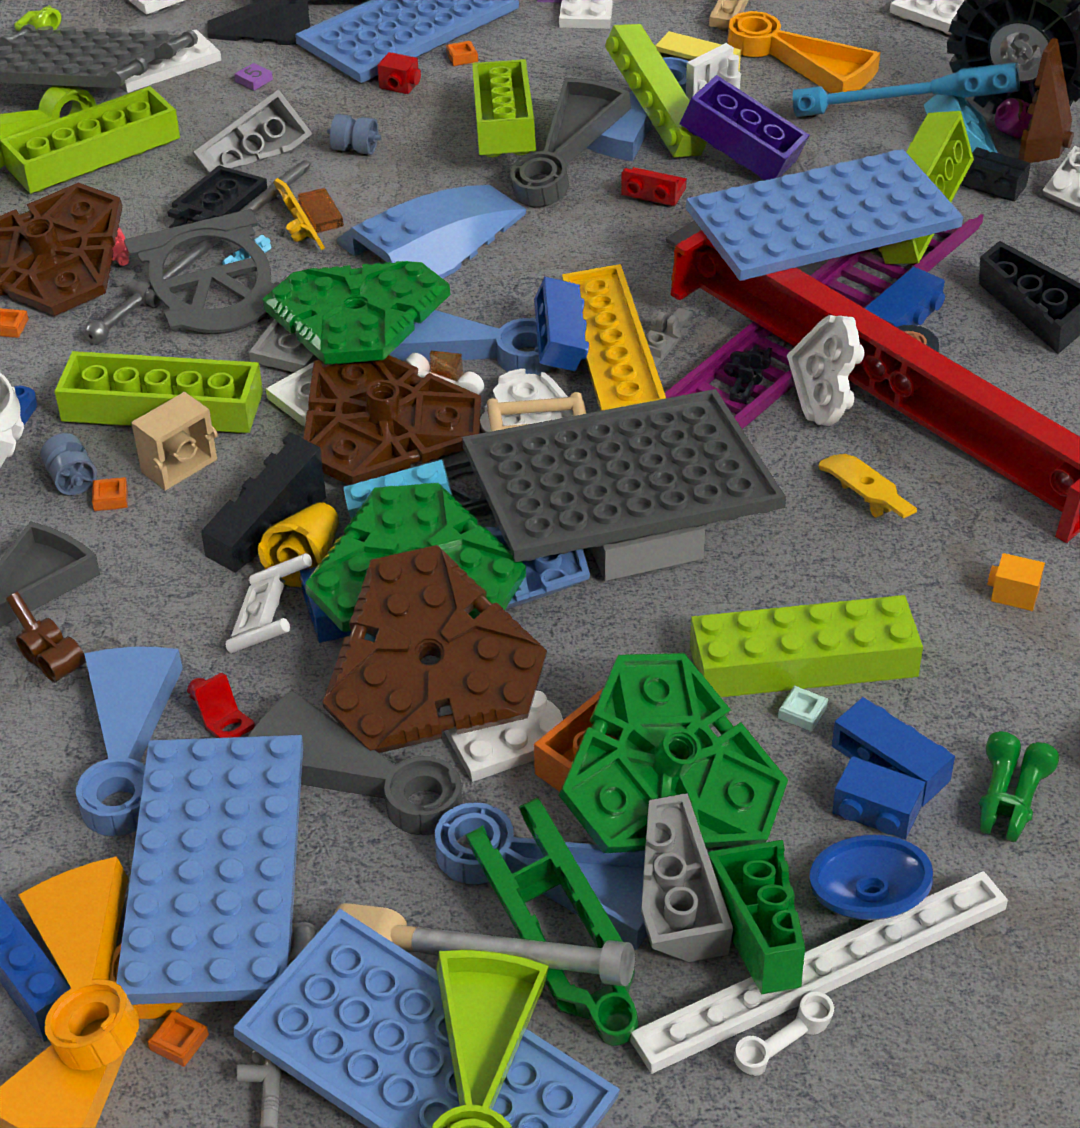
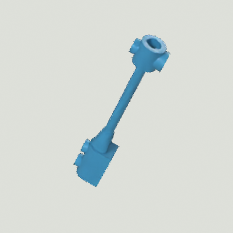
[793,62,1020,117]

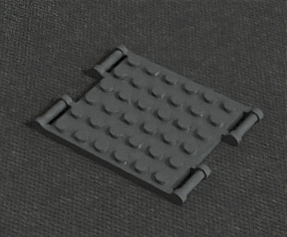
[0,24,198,88]

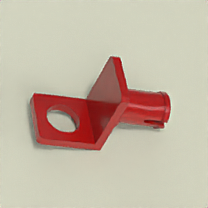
[187,673,256,738]

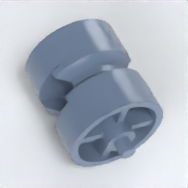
[327,114,381,155]
[40,433,97,495]

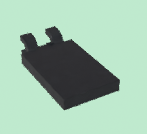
[167,165,267,228]

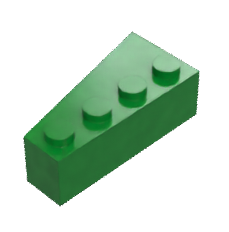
[708,840,805,995]

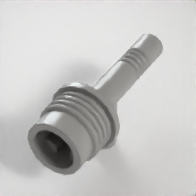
[237,1050,281,1128]

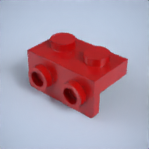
[621,167,687,206]

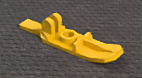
[273,178,325,250]
[818,454,917,518]

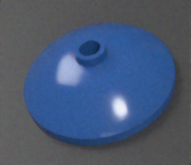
[810,835,933,920]

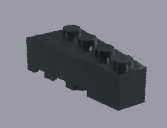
[979,241,1080,354]
[201,432,326,573]

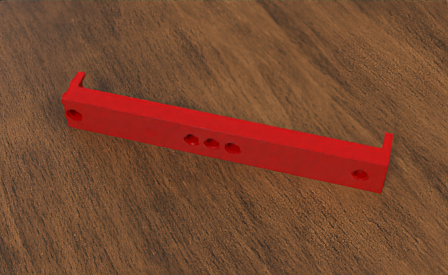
[670,230,1080,543]

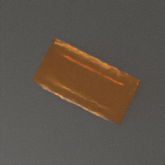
[298,188,344,233]

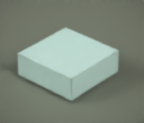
[778,686,828,732]

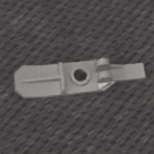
[645,308,692,368]

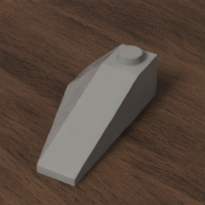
[193,89,312,174]
[641,793,733,962]

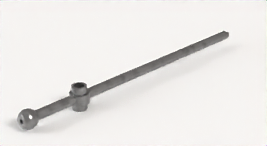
[84,160,311,344]

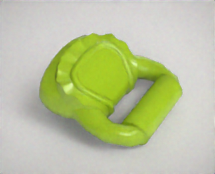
[14,5,61,31]

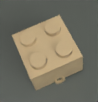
[131,392,218,491]

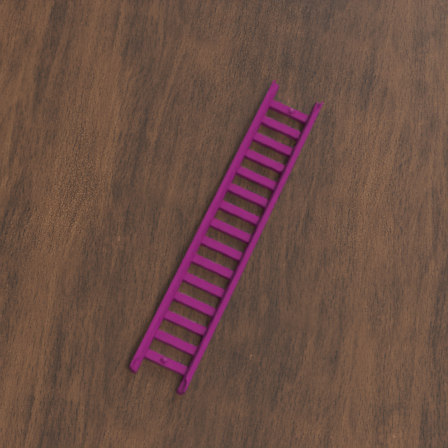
[665,214,984,429]

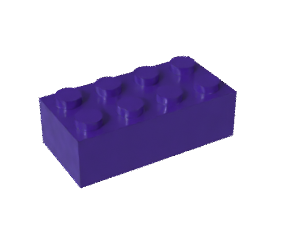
[680,75,810,180]

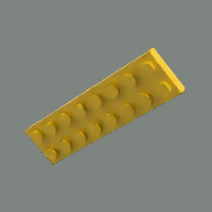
[562,264,666,411]

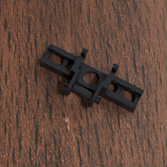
[724,345,772,404]

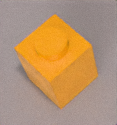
[987,553,1045,611]

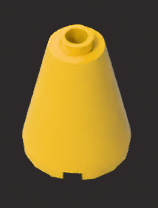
[258,502,339,587]

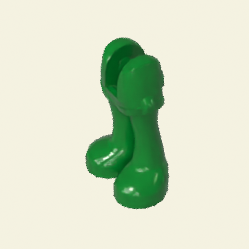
[978,731,1059,842]

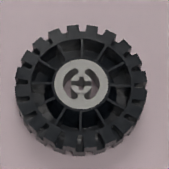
[947,0,1080,114]

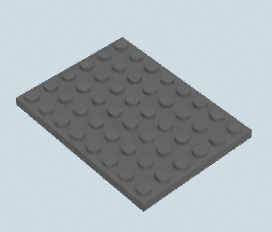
[462,389,786,562]

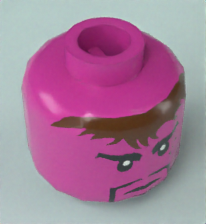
[994,97,1033,138]

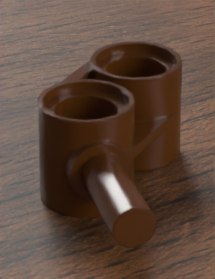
[5,591,86,683]

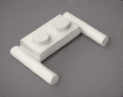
[226,553,312,653]

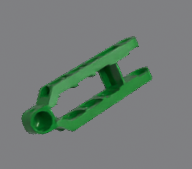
[465,797,639,1046]

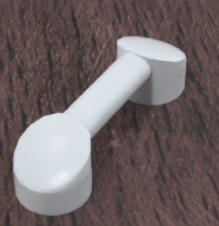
[404,353,484,395]
[734,992,834,1076]

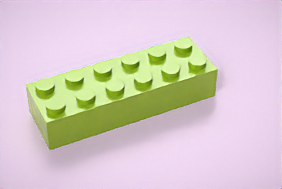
[472,59,536,157]
[0,86,180,194]
[878,111,974,264]
[54,351,263,433]
[690,595,923,697]

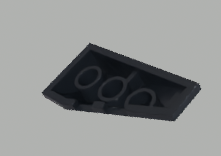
[207,0,310,45]

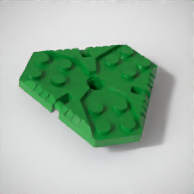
[262,261,451,365]
[305,483,526,632]
[558,653,788,853]

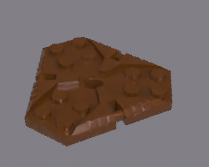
[0,182,123,316]
[303,355,481,485]
[323,545,547,753]

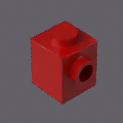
[377,52,421,94]

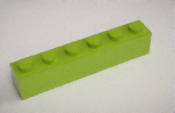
[605,24,707,157]

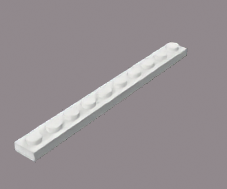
[630,871,1008,1074]

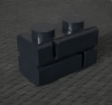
[961,147,1031,202]

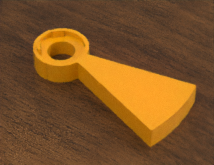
[728,11,881,93]
[18,856,139,1070]
[0,944,183,1128]

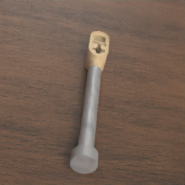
[333,903,635,986]

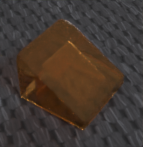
[430,351,463,381]

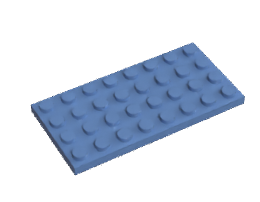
[295,0,519,83]
[686,149,964,281]
[116,735,303,1005]
[234,908,620,1128]

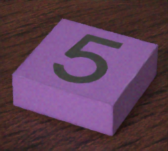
[235,63,273,91]

